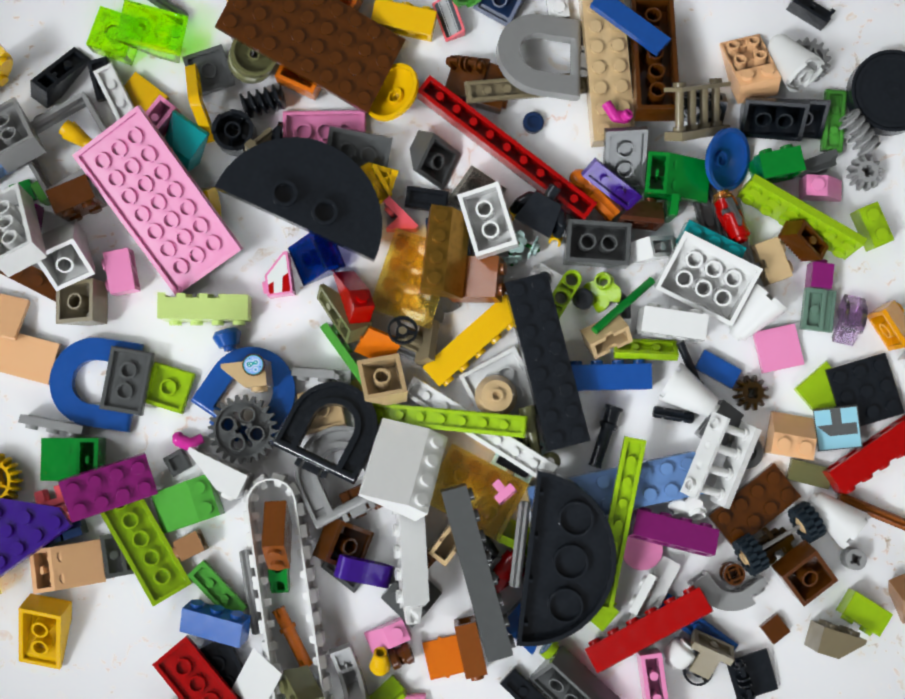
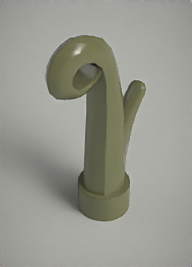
[518,405,561,469]

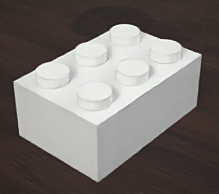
[457,181,520,260]
[634,303,709,344]

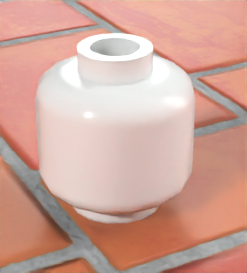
[663,637,696,670]

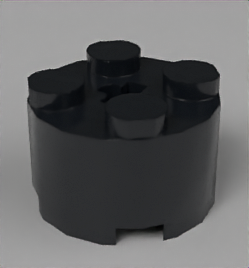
[211,109,258,157]

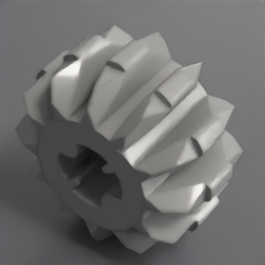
[845,155,884,191]

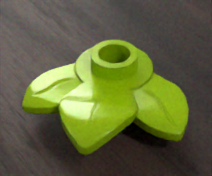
[583,272,622,313]

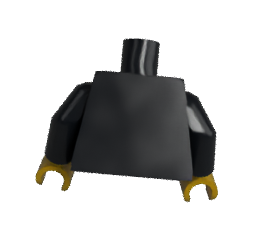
[508,183,566,247]

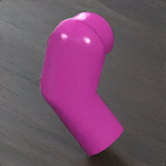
[602,100,633,124]
[172,432,205,450]

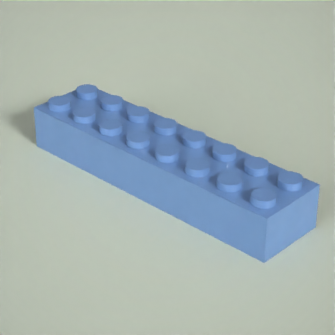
[525,451,704,515]

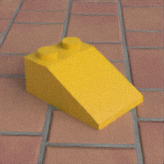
[18,593,72,670]

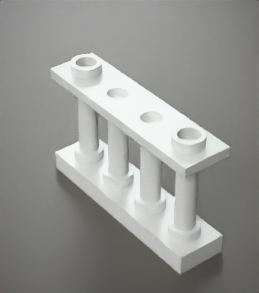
[680,411,762,509]

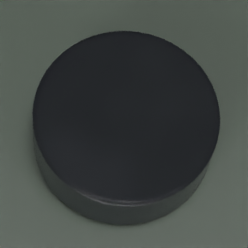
[572,288,595,310]

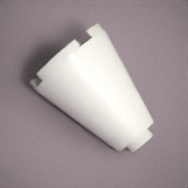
[768,34,825,92]
[728,283,787,341]
[658,363,721,417]
[807,492,871,549]

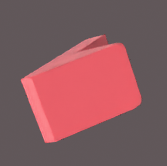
[383,196,419,232]

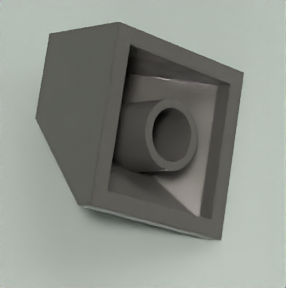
[409,130,461,190]

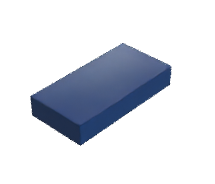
[695,350,742,389]

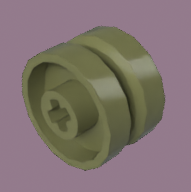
[227,39,276,84]

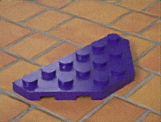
[0,498,74,578]

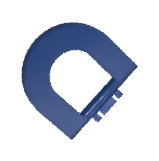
[49,338,145,432]
[191,347,297,450]

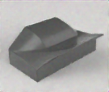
[797,149,838,178]

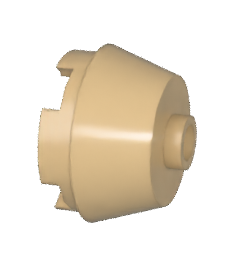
[475,375,517,414]

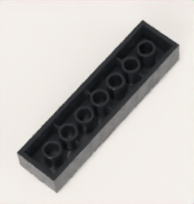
[504,272,591,452]

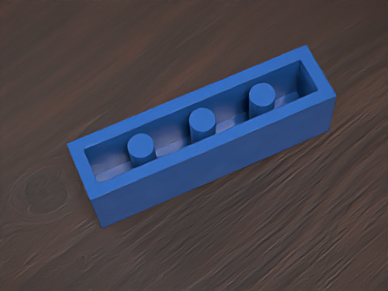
[570,359,652,391]

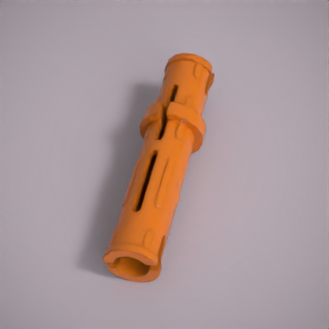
[272,605,313,667]

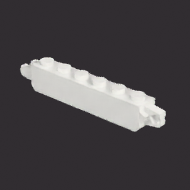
[392,511,430,625]

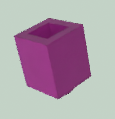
[805,259,835,290]

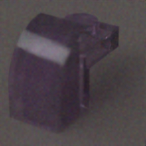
[831,294,868,346]

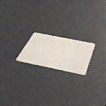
[232,648,282,699]

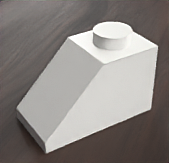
[630,235,675,263]

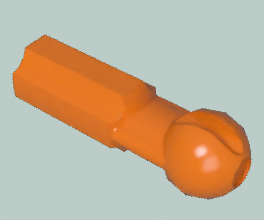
[569,169,623,222]

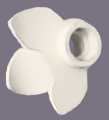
[668,497,707,521]

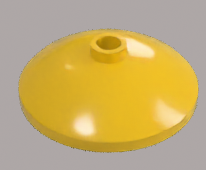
[368,63,419,121]

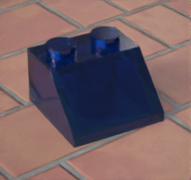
[288,233,346,286]

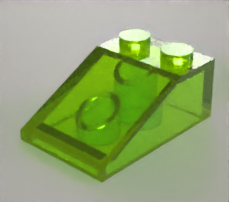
[116,0,189,63]

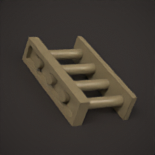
[664,78,731,141]

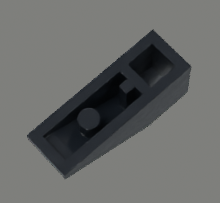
[30,47,91,109]

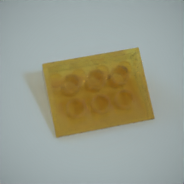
[372,228,440,329]
[430,443,529,542]

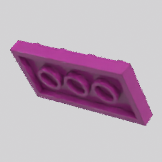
[58,452,158,523]

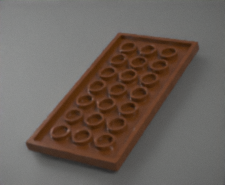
[215,0,406,114]

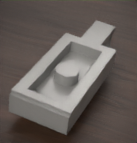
[291,366,352,384]

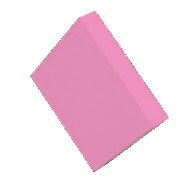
[753,323,804,373]

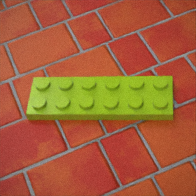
[736,174,867,260]
[100,499,192,607]

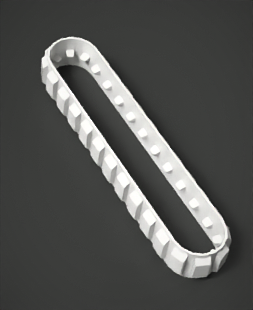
[242,472,334,699]

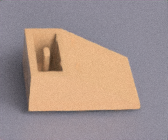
[719,34,781,104]
[29,539,106,594]

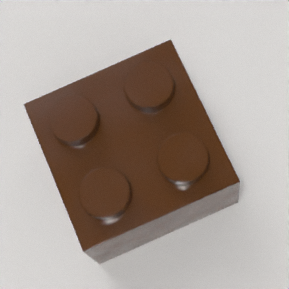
[45,174,107,222]
[771,540,838,607]

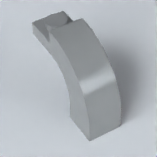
[687,570,769,611]
[329,642,370,699]

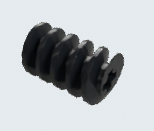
[239,83,286,118]

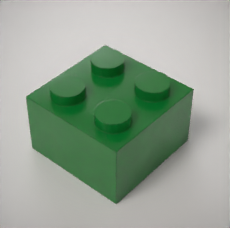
[749,144,806,184]

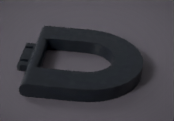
[273,382,379,484]

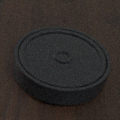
[846,50,905,136]

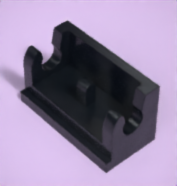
[786,0,836,31]

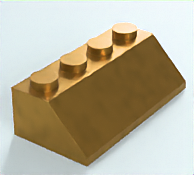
[419,204,469,299]

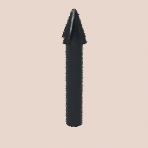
[676,340,704,384]

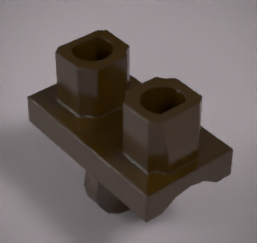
[758,527,795,565]

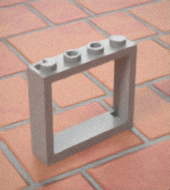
[27,91,108,198]

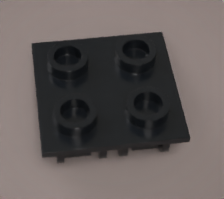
[726,648,778,699]

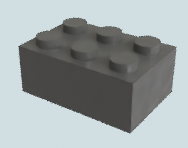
[563,219,632,269]

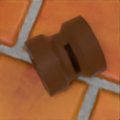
[719,561,745,586]
[387,642,415,670]

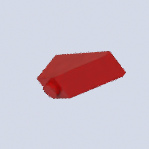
[333,271,375,324]

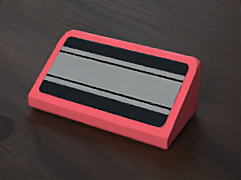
[432,0,465,42]

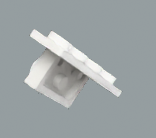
[625,556,681,627]

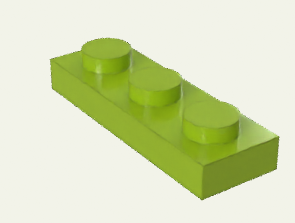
[613,339,679,361]

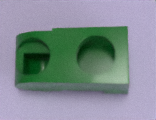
[268,569,290,593]

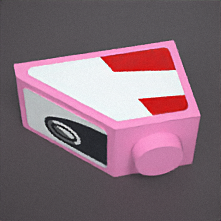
[262,251,295,299]

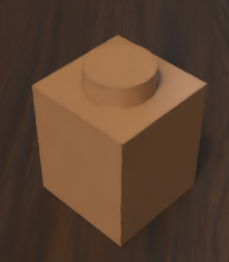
[172,529,209,562]

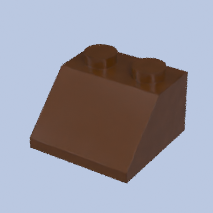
[312,518,374,565]

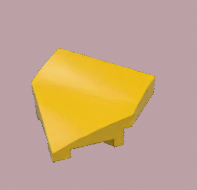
[360,162,399,204]

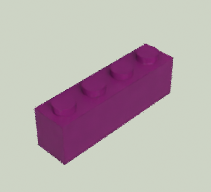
[627,507,720,557]

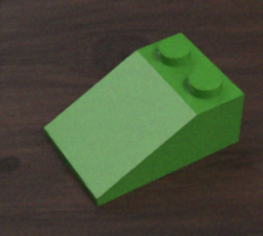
[151,475,225,534]

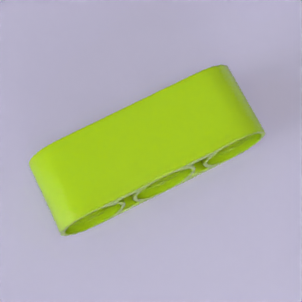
[552,270,582,319]

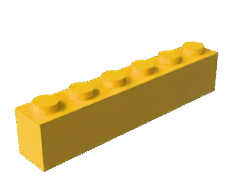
[422,294,514,387]

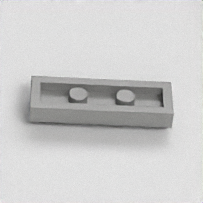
[18,414,89,438]

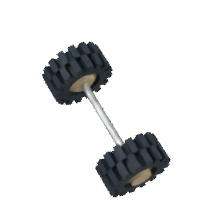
[732,501,826,576]

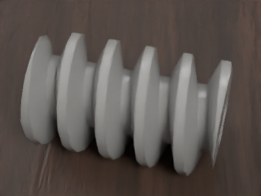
[838,108,881,157]

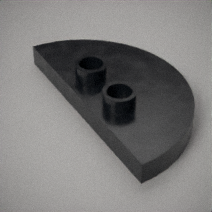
[215,137,382,262]
[516,468,616,646]

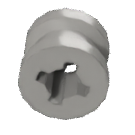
[840,547,867,570]

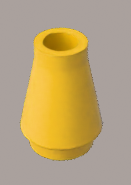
[59,120,93,147]
[369,647,391,676]

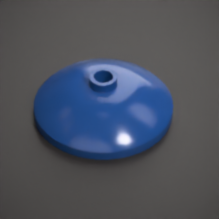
[705,127,750,191]

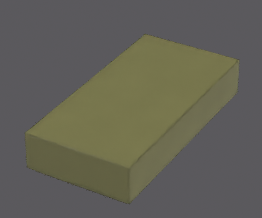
[786,458,830,489]

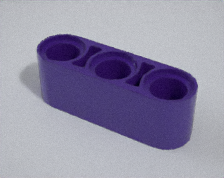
[333,554,394,588]

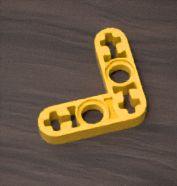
[185,64,215,143]

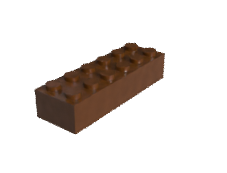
[629,0,679,121]

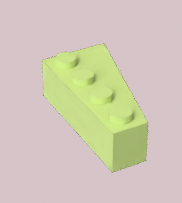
[157,292,252,326]

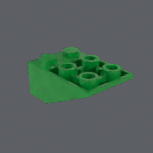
[644,151,709,203]
[40,438,106,481]

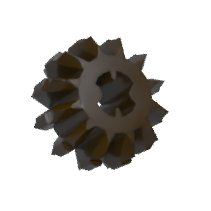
[732,375,769,411]

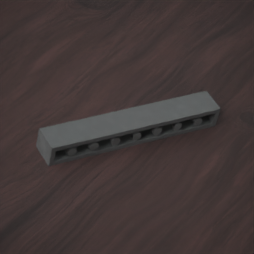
[440,483,516,663]

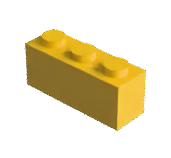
[371,0,437,42]

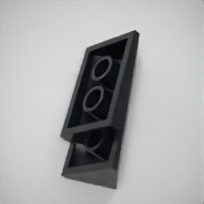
[738,97,831,142]

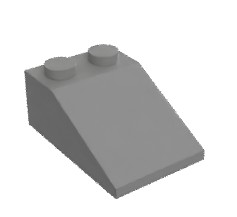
[0,97,46,173]

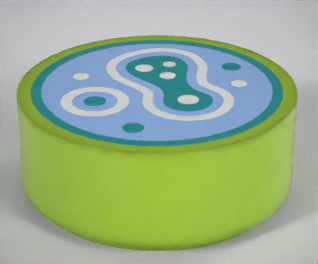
[539,641,559,659]

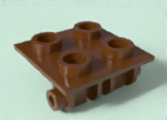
[445,55,490,97]

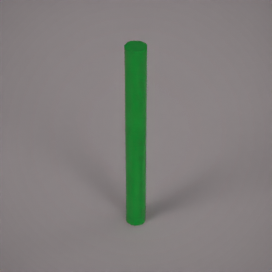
[591,277,655,334]

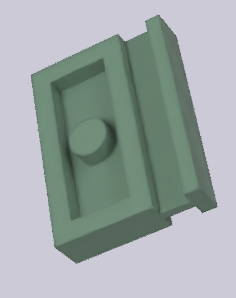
[799,287,837,333]

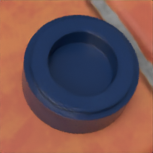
[523,112,544,134]

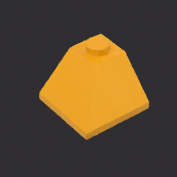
[866,300,905,351]

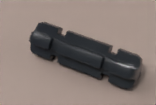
[652,406,694,424]

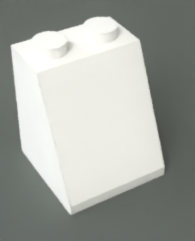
[37,219,96,291]

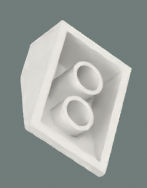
[187,447,255,501]

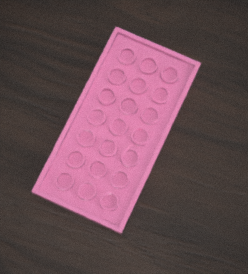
[72,105,244,294]

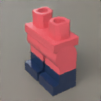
[34,485,89,547]

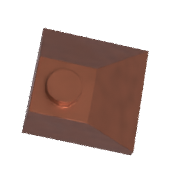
[616,198,664,231]

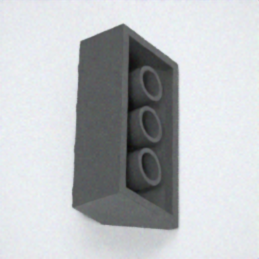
[529,645,620,699]

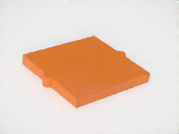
[354,326,400,358]
[422,634,464,680]

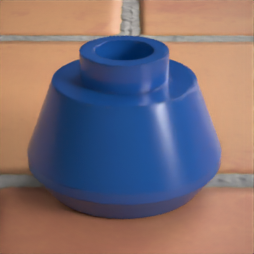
[212,327,241,352]

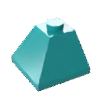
[165,110,210,172]

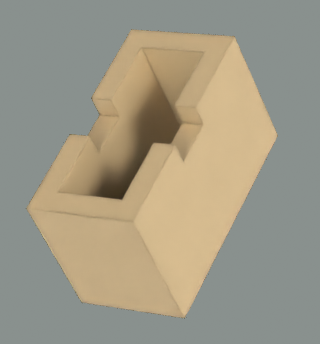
[751,236,793,287]
[580,315,633,359]
[428,524,457,566]

